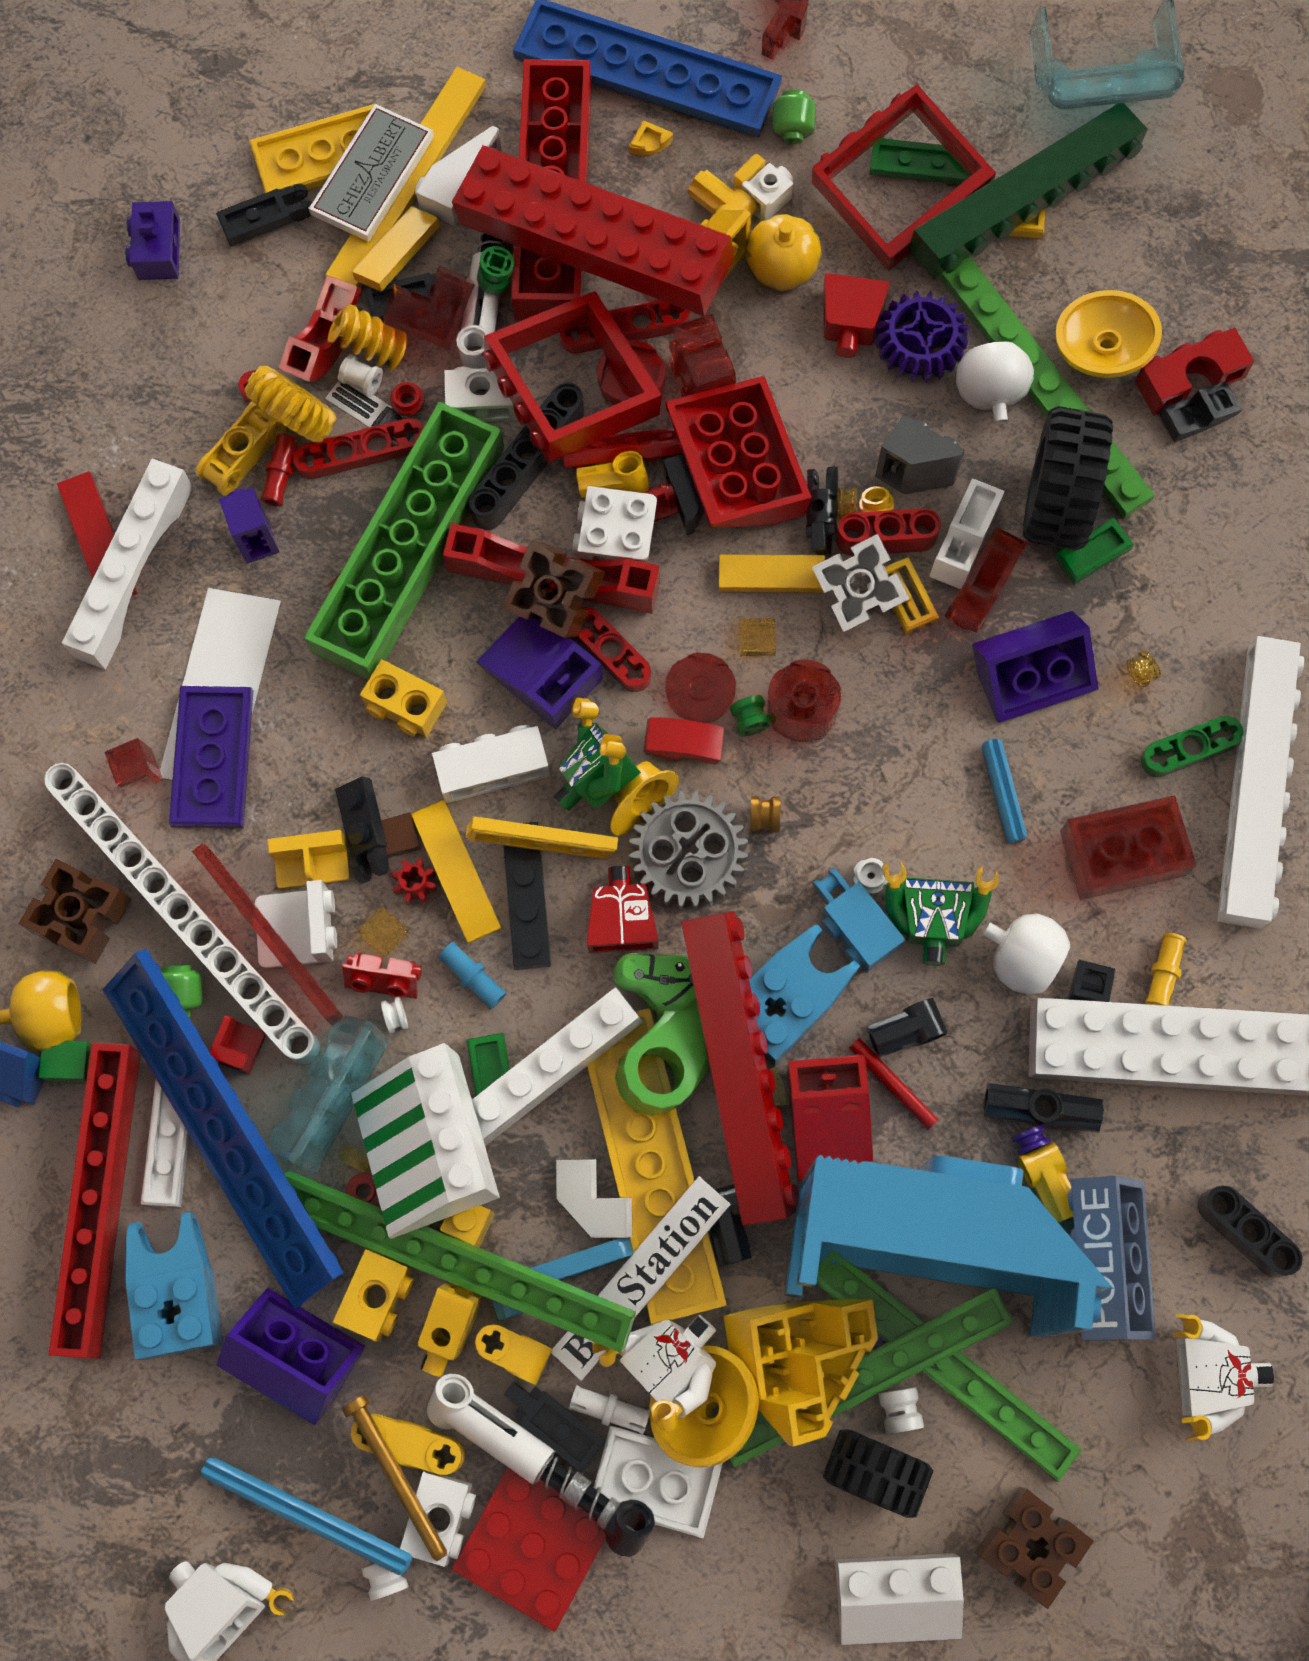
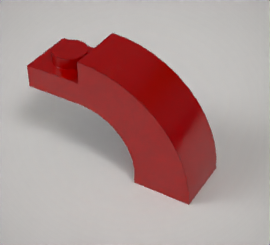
[278,275,362,382]

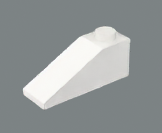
[415,126,501,226]

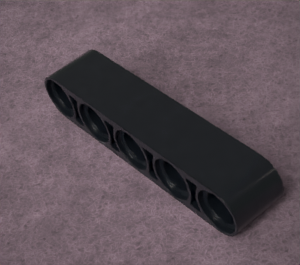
[469,382,584,530]

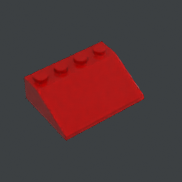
[665,376,812,528]

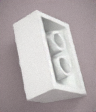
[835,1553,964,1645]

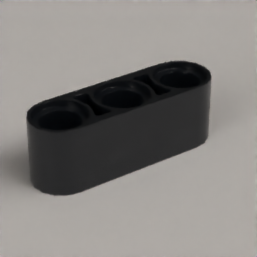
[1198,1185,1303,1278]

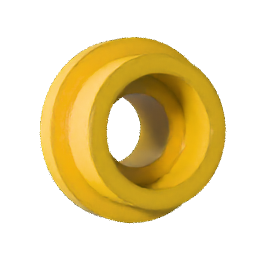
[859,486,894,512]

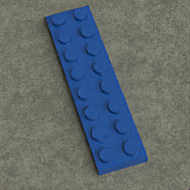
[513,0,782,137]

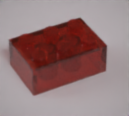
[1060,795,1197,900]

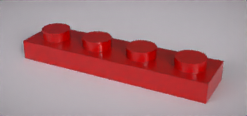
[563,428,683,469]

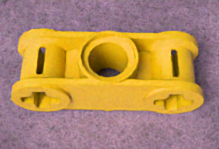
[195,402,287,496]
[351,1414,466,1475]

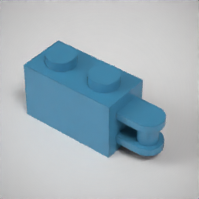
[812,868,905,973]

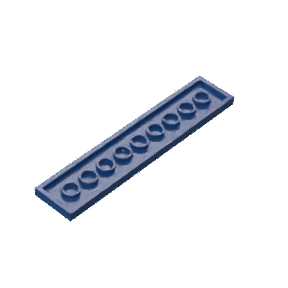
[102,949,344,1310]

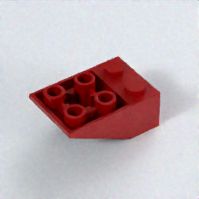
[787,1055,873,1181]

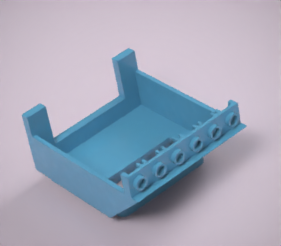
[784,1155,1114,1338]

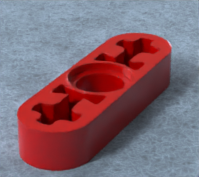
[575,607,651,692]

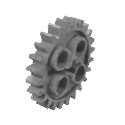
[629,791,748,910]

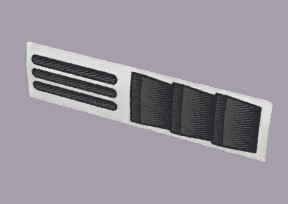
[325,381,415,445]

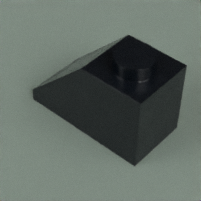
[663,454,705,535]

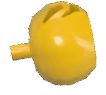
[746,214,822,291]
[0,970,82,1053]

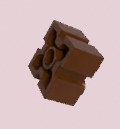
[502,541,605,638]
[18,859,132,964]
[974,1487,1094,1609]

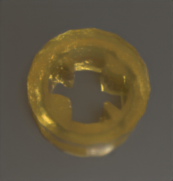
[838,487,858,519]
[1126,651,1161,687]

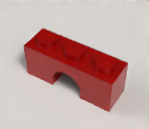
[1135,327,1255,416]

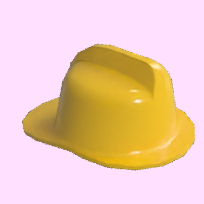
[610,761,679,836]

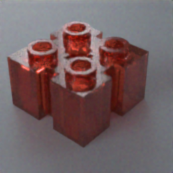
[669,314,736,397]

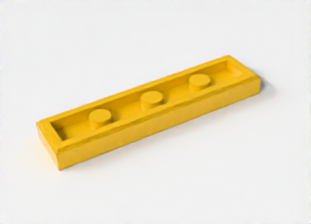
[466,816,618,860]

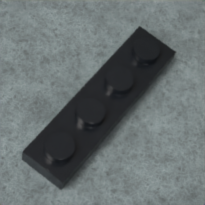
[503,822,551,970]

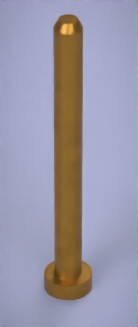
[342,1394,447,1561]

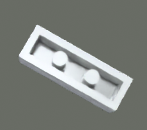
[432,725,551,803]

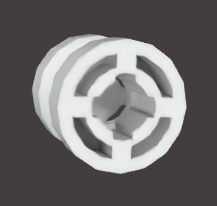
[878,1387,924,1434]

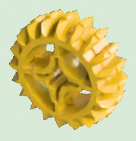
[244,366,337,442]

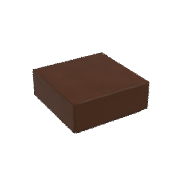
[381,812,421,858]

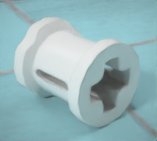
[338,354,383,397]

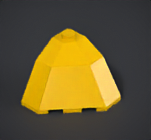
[724,1299,878,1447]

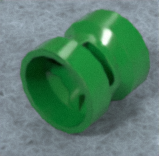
[477,246,514,295]

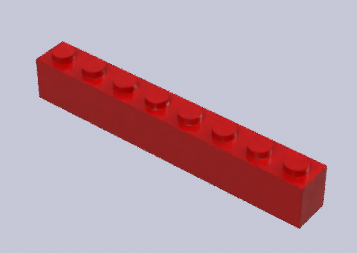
[681,911,799,1225]
[48,1042,141,1359]

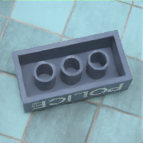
[1068,1176,1156,1341]

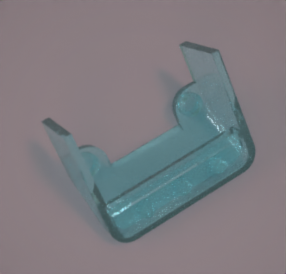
[1029,0,1184,109]

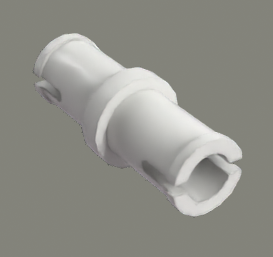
[568,1385,650,1435]

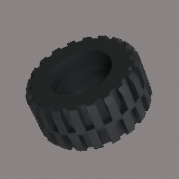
[1023,406,1113,551]

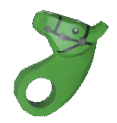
[613,953,710,1116]

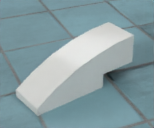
[929,478,1005,590]

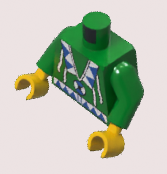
[554,697,641,811]
[882,861,999,966]

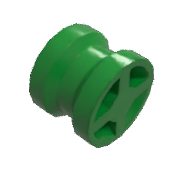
[729,695,772,737]

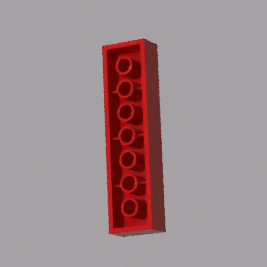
[511,59,592,320]
[452,145,734,316]

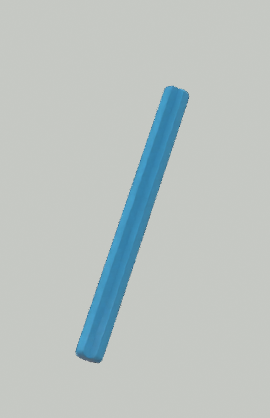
[201,1457,412,1575]

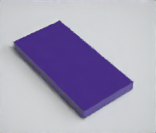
[169,686,254,828]

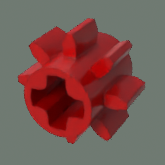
[391,858,437,905]

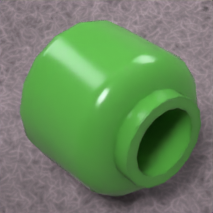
[772,90,816,144]
[161,964,203,1017]

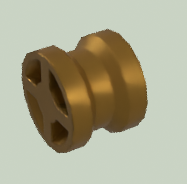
[750,796,781,833]

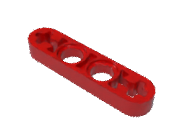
[560,300,689,354]
[293,418,424,479]

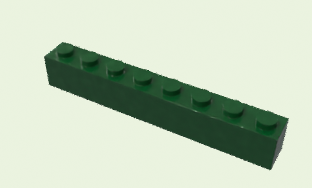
[908,101,1148,279]

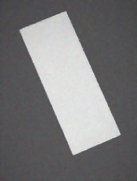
[158,588,281,780]

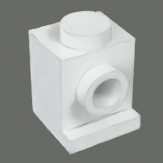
[741,163,794,221]

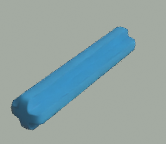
[982,739,1027,844]

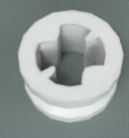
[381,997,408,1034]

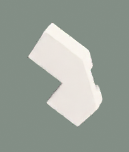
[556,1159,632,1238]

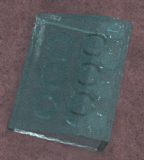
[269,1015,390,1175]

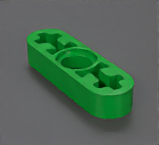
[1141,716,1244,777]

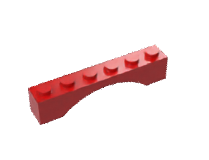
[443,523,660,614]

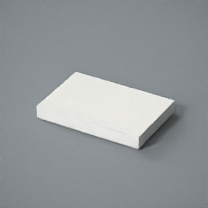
[593,1425,723,1538]

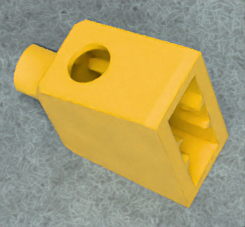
[417,1281,485,1377]

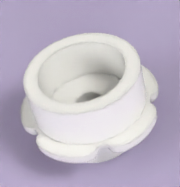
[853,858,888,894]

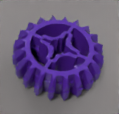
[875,290,969,383]

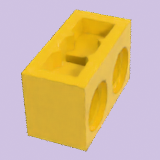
[360,659,448,738]

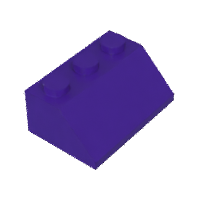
[972,611,1099,723]
[216,1288,365,1425]

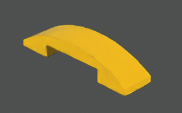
[411,800,502,944]

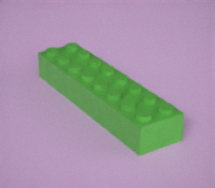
[304,402,505,680]

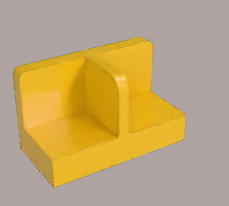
[268,830,350,890]

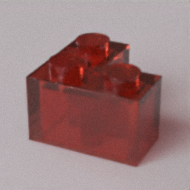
[382,265,474,350]

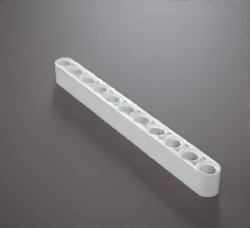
[44,763,320,1065]

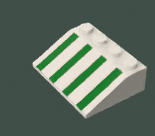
[351,1043,500,1239]

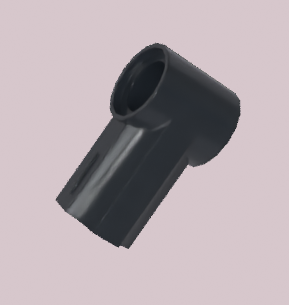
[867,998,948,1057]
[710,1184,752,1266]

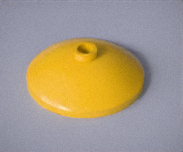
[1056,290,1162,378]
[649,1345,759,1468]

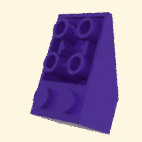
[476,616,603,730]

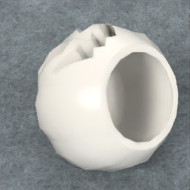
[956,342,1034,424]
[982,913,1070,995]

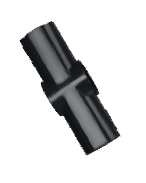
[983,1083,1104,1133]

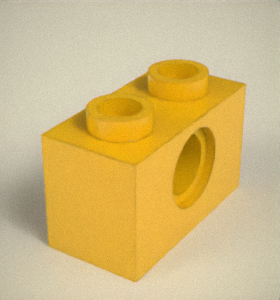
[333,1249,414,1342]

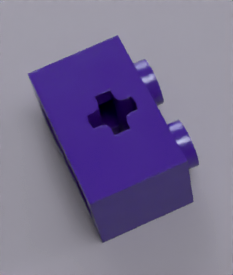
[219,487,279,564]

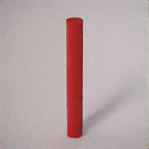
[849,1038,939,1130]

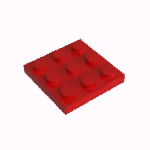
[451,1468,606,1632]

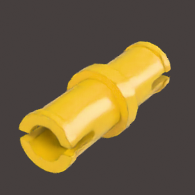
[1145,933,1187,1006]

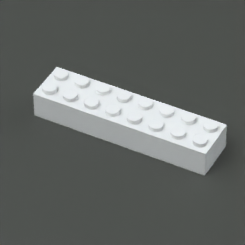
[1028,998,1309,1096]

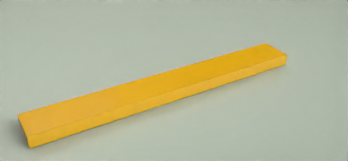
[325,67,486,288]

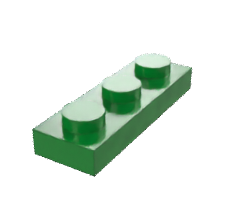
[869,138,970,185]

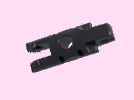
[806,466,838,556]

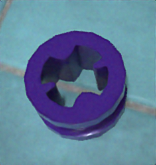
[1011,1125,1051,1156]

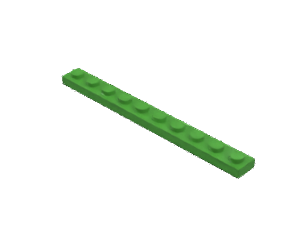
[938,256,1155,518]
[284,1171,636,1353]

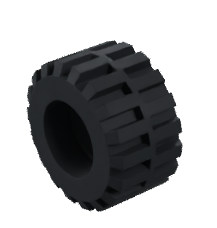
[822,1429,934,1518]

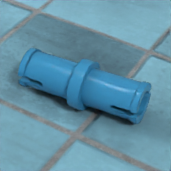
[438,941,507,1010]

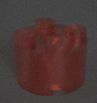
[767,659,841,742]

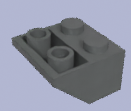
[875,414,965,494]

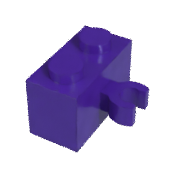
[125,201,180,280]

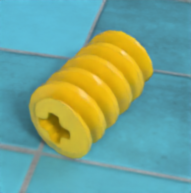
[328,304,407,371]

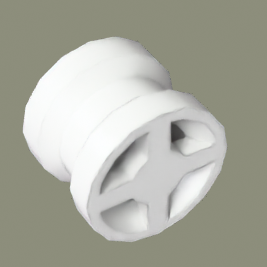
[361,1563,409,1601]

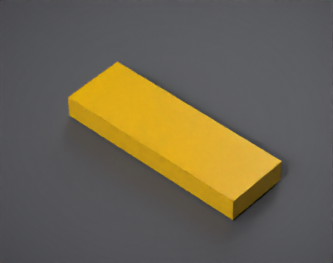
[352,206,440,292]
[719,554,825,593]

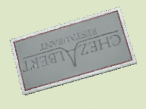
[309,104,434,242]

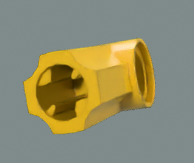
[688,170,757,217]
[577,451,650,498]
[1017,1142,1073,1223]

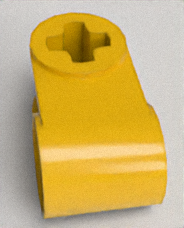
[475,1324,553,1386]

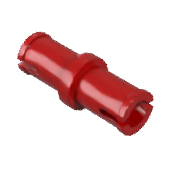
[260,433,298,507]

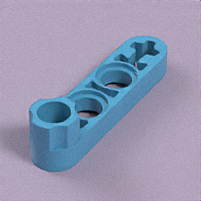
[491,1237,634,1322]

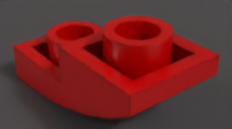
[643,717,724,765]

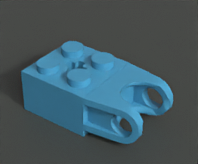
[749,925,860,1067]
[125,1211,223,1360]

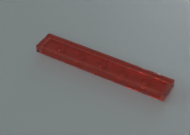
[192,843,343,1026]

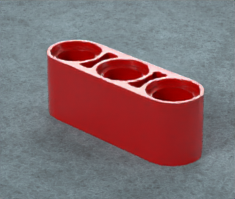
[836,508,941,556]

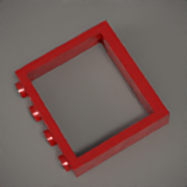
[812,84,996,271]
[481,291,662,462]

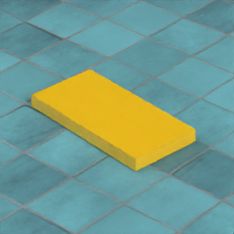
[249,104,375,193]

